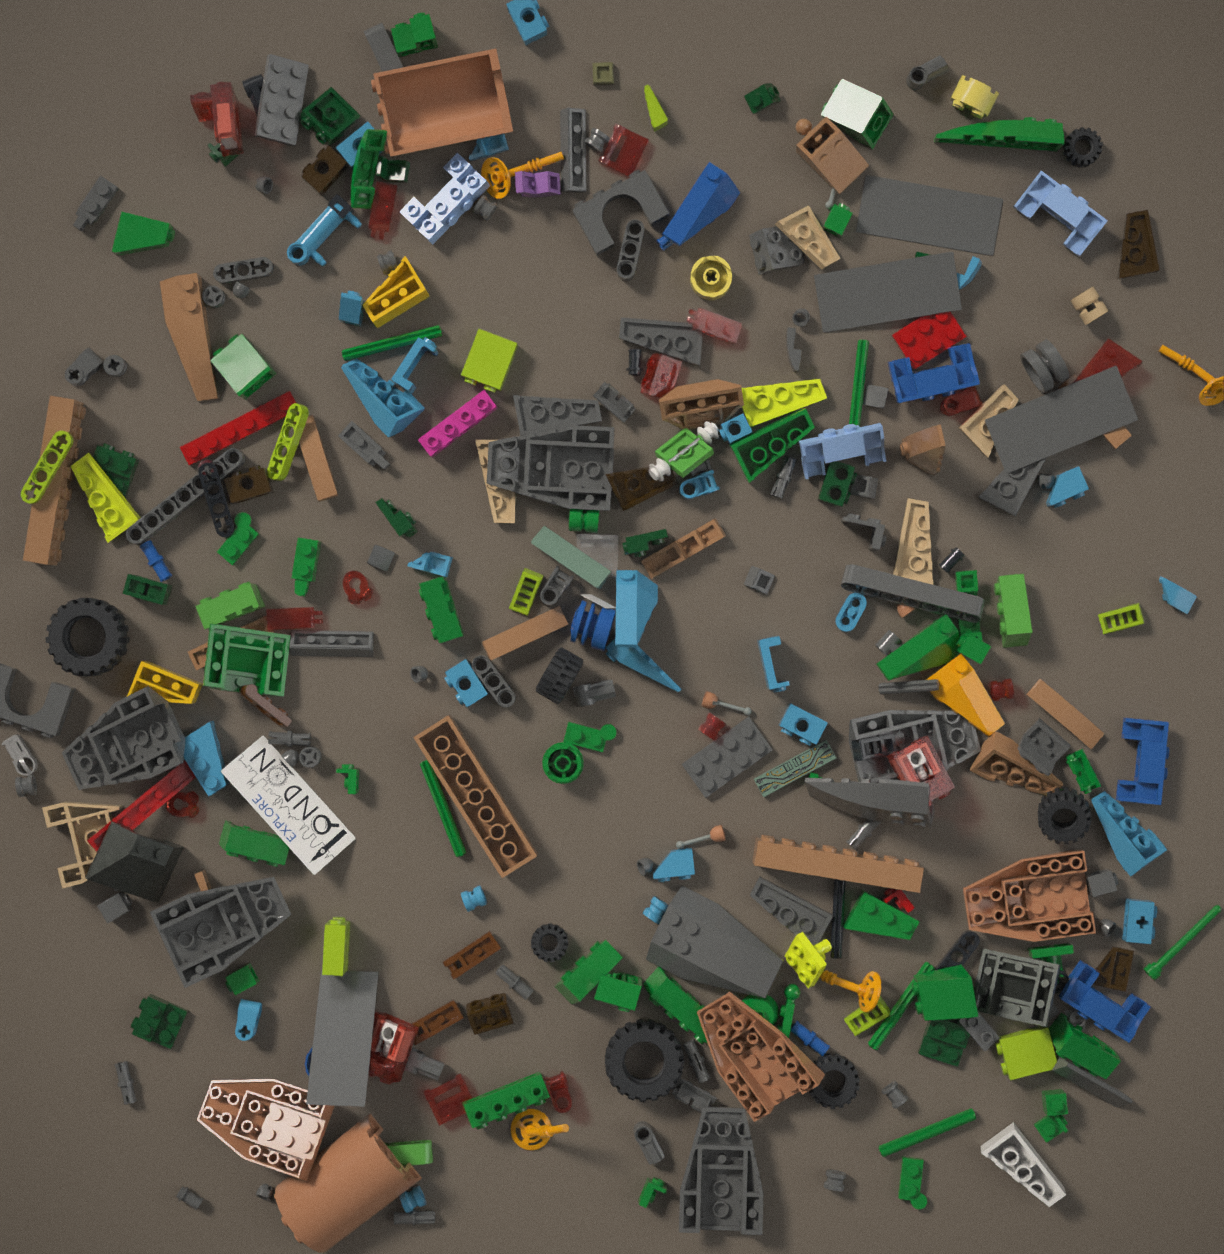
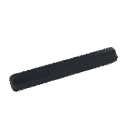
[830,879,846,959]

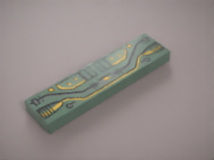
[754,740,836,797]

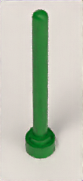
[1143,905,1221,981]

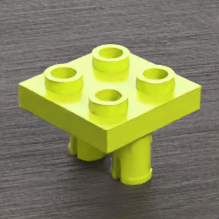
[784,932,832,989]

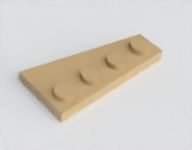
[475,440,516,523]
[893,498,933,585]

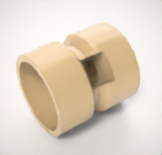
[1070,286,1109,325]

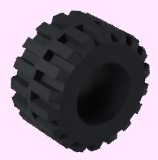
[536,647,583,704]
[1037,787,1091,845]
[809,1053,860,1109]

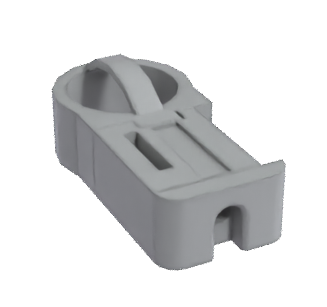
[2,734,38,776]

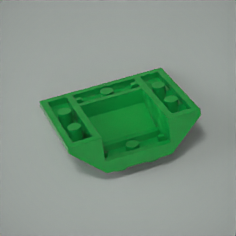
[203,624,291,697]

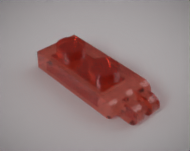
[368,181,398,240]
[686,308,742,344]
[266,607,323,631]

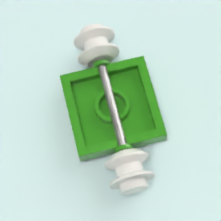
[649,421,719,481]

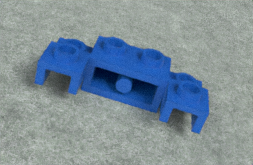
[887,343,980,403]
[1116,718,1169,805]
[1059,960,1151,1043]

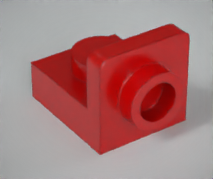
[882,888,914,913]

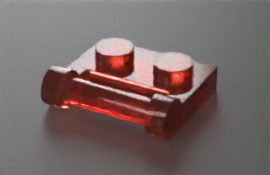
[598,124,649,177]
[424,1073,473,1126]

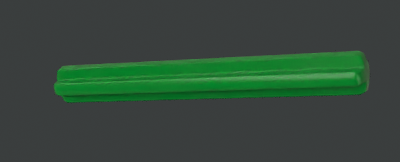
[342,325,442,361]
[849,339,869,427]
[420,760,466,857]
[868,962,935,1050]
[879,1108,976,1157]

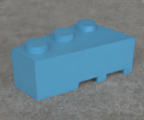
[184,721,230,796]

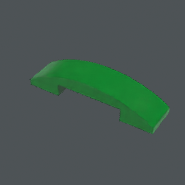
[351,129,387,209]
[956,570,982,640]

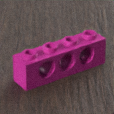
[418,390,498,458]

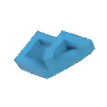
[468,134,509,161]
[957,256,982,290]
[407,552,453,577]
[1159,576,1197,614]

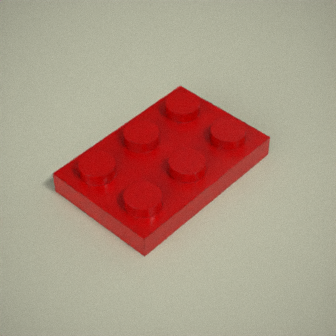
[891,311,967,370]

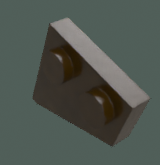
[1093,946,1134,992]

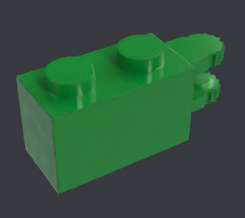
[291,537,321,597]

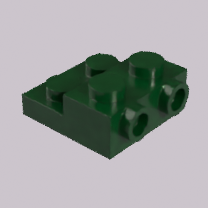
[300,87,361,146]
[93,443,139,499]
[375,498,418,539]
[622,529,668,558]
[130,994,189,1049]
[918,1019,970,1067]

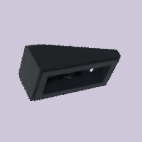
[851,734,898,761]

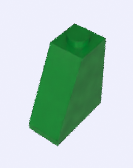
[112,211,175,256]

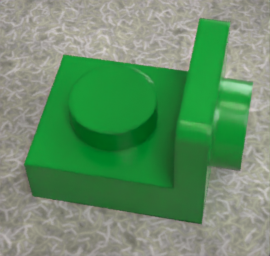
[336,764,360,794]
[1033,1115,1068,1143]
[638,1177,667,1208]

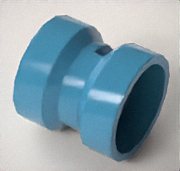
[461,885,487,912]
[643,896,669,924]
[399,1185,426,1213]

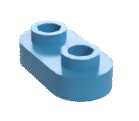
[835,593,867,632]

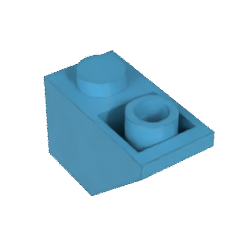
[339,290,365,327]
[1046,466,1089,508]
[653,848,695,882]

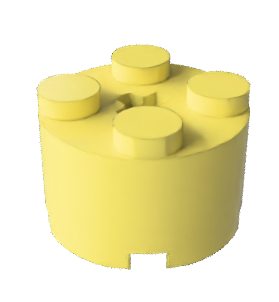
[950,75,999,120]
[690,256,732,301]

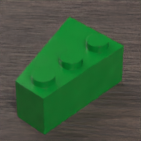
[219,820,289,867]
[843,890,920,940]
[594,972,642,1012]
[1048,1012,1121,1079]

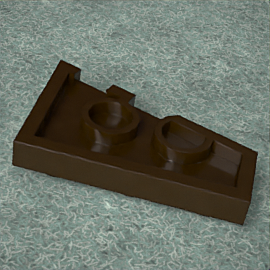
[1118,210,1160,279]
[605,467,679,511]

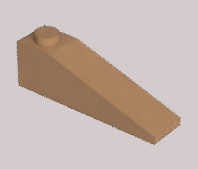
[970,731,1063,795]

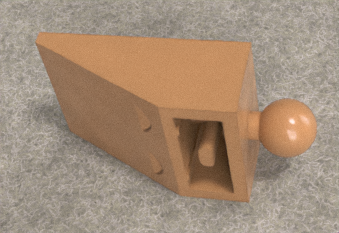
[795,117,869,195]

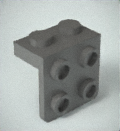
[749,227,804,275]
[841,514,887,551]
[1017,718,1071,776]

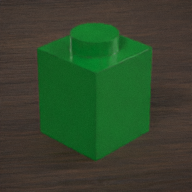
[823,203,853,238]
[956,632,991,664]
[225,963,260,995]
[1041,1089,1068,1116]

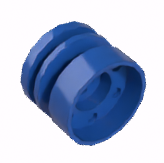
[570,600,616,651]

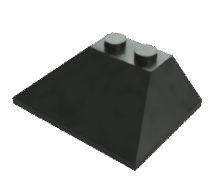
[85,821,184,903]
[974,948,1061,1027]

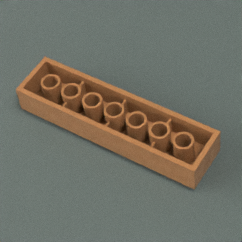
[23,396,86,566]
[413,715,538,878]
[752,835,924,893]

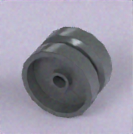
[1020,339,1070,393]

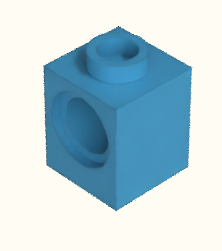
[719,414,752,444]

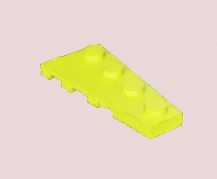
[742,379,827,428]
[71,453,141,543]

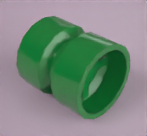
[569,509,600,533]

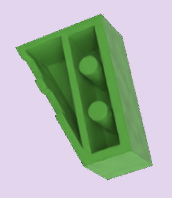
[994,574,1032,648]
[196,581,265,629]

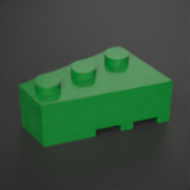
[419,576,464,643]
[555,940,623,1005]

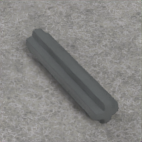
[879,679,939,694]

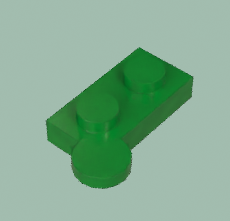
[217,512,259,565]
[563,722,616,752]
[898,1156,927,1210]

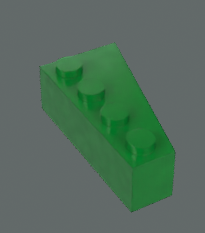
[729,408,815,483]

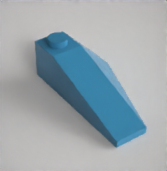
[341,359,425,438]
[615,570,658,648]
[606,639,681,692]
[1091,791,1167,877]

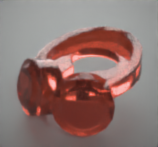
[343,571,373,604]
[166,791,199,818]

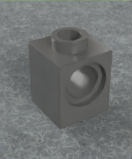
[1085,869,1119,897]
[97,891,133,924]

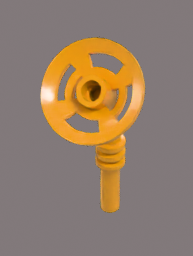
[481,152,564,199]
[1158,344,1224,406]
[819,970,881,1013]
[511,1109,569,1150]

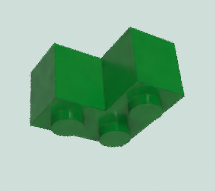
[391,13,439,57]

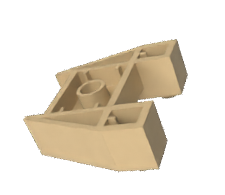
[42,802,123,889]

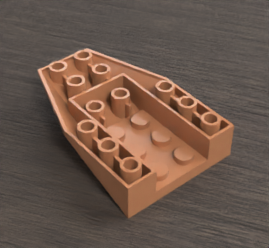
[963,849,1096,942]
[697,992,825,1122]
[197,1079,334,1181]

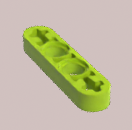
[267,403,309,481]
[21,430,73,504]

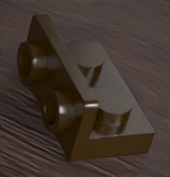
[466,993,514,1035]

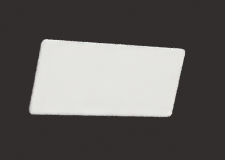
[581,594,616,608]

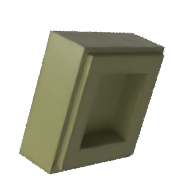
[592,62,614,85]

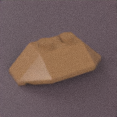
[659,379,744,429]

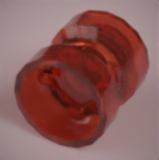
[989,678,1014,701]
[698,712,726,741]

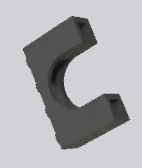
[572,170,669,256]
[0,663,76,738]

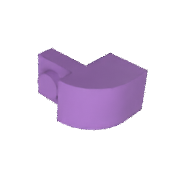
[515,171,561,197]

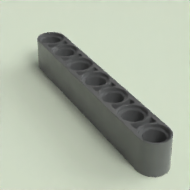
[126,448,245,544]
[841,564,985,623]

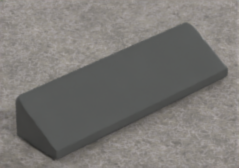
[560,107,587,193]
[289,630,374,657]
[1053,1057,1133,1107]

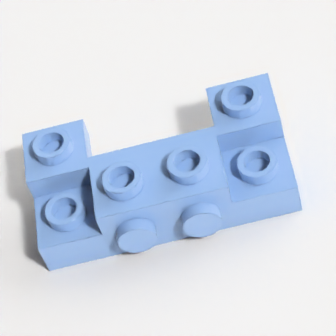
[400,153,490,245]
[1013,170,1108,257]
[799,423,886,479]

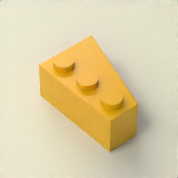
[363,256,430,328]
[127,661,203,704]

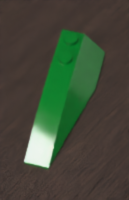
[934,117,1064,152]

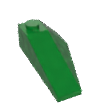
[876,614,960,681]

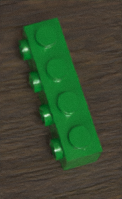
[462,1072,550,1130]

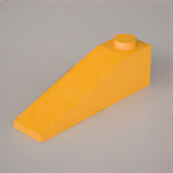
[926,653,1005,736]

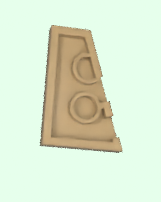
[775,206,840,269]
[959,385,1019,458]

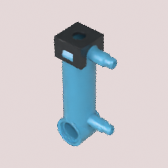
[287,194,362,266]

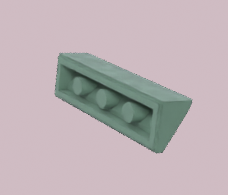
[531,526,612,589]

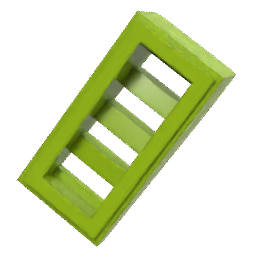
[644,84,668,132]
[509,568,543,616]
[1098,603,1145,635]
[844,996,891,1036]

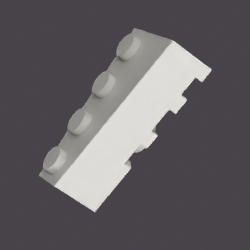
[980,1122,1066,1207]

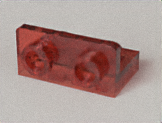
[641,354,682,399]

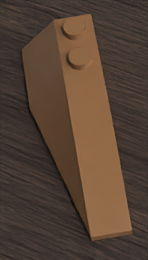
[160,273,219,401]
[899,424,946,475]

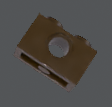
[301,146,349,196]
[224,465,274,504]

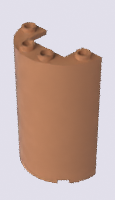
[371,49,513,157]
[274,1113,422,1253]

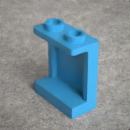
[391,337,439,394]
[757,636,790,693]

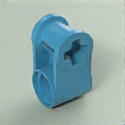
[679,470,720,500]
[235,999,262,1041]

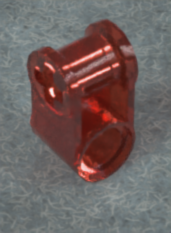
[940,386,983,416]
[544,1071,573,1113]

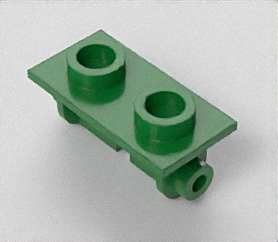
[1066,749,1101,794]

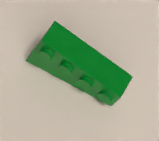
[643,966,708,1044]

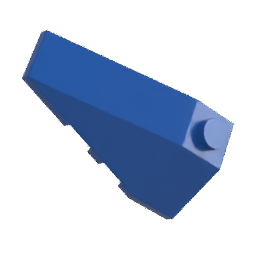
[662,162,740,246]

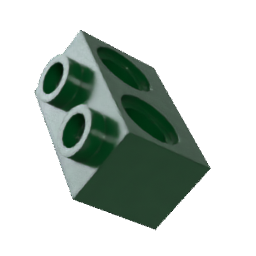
[817,461,857,508]
[122,574,172,605]

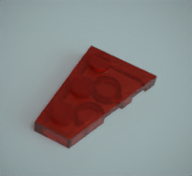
[1072,338,1143,384]

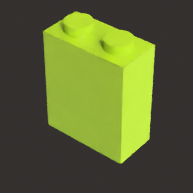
[461,329,518,393]
[322,917,350,976]
[995,1026,1057,1080]

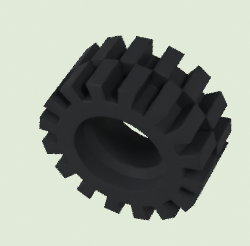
[1063,127,1103,167]
[531,923,568,962]

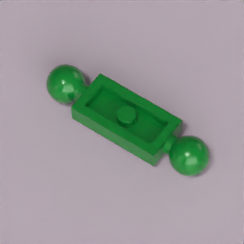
[777,984,801,1038]

